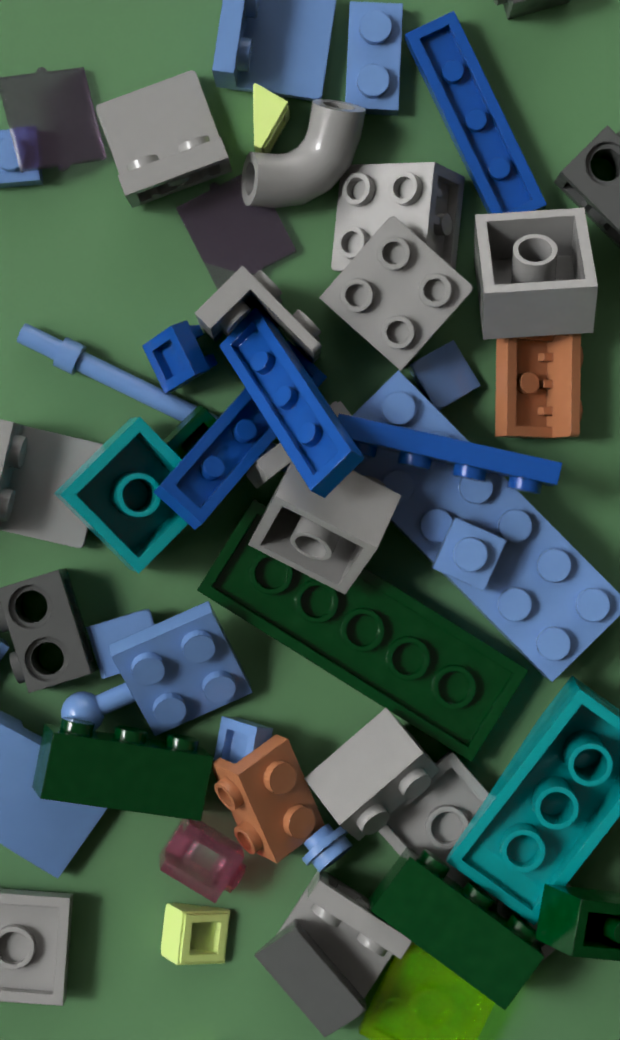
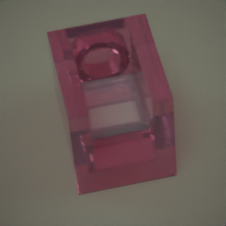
[159,819,246,903]

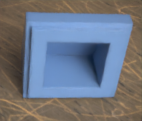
[408,340,481,411]
[86,609,155,679]

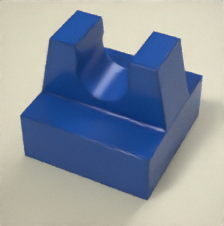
[142,320,218,394]

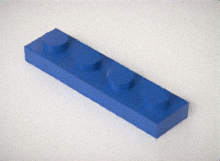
[404,11,547,214]
[219,307,365,498]
[153,341,327,530]
[338,413,562,494]

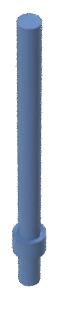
[17,323,290,472]

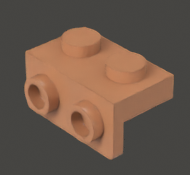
[495,334,584,439]
[212,734,325,863]

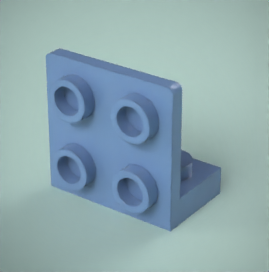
[212,0,337,101]

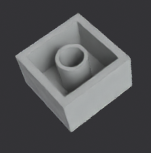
[474,208,598,340]
[248,461,402,594]

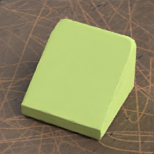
[253,83,290,153]
[161,903,230,965]

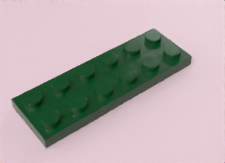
[197,499,529,762]

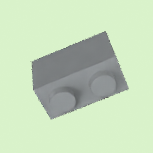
[304,708,441,841]

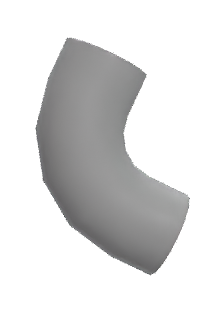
[241,99,366,208]

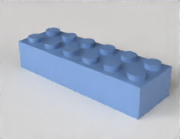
[352,370,620,682]

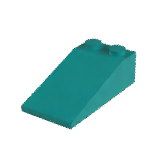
[446,675,620,925]

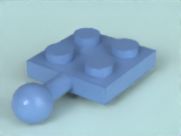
[61,601,253,736]

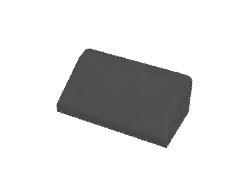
[254,919,366,1037]

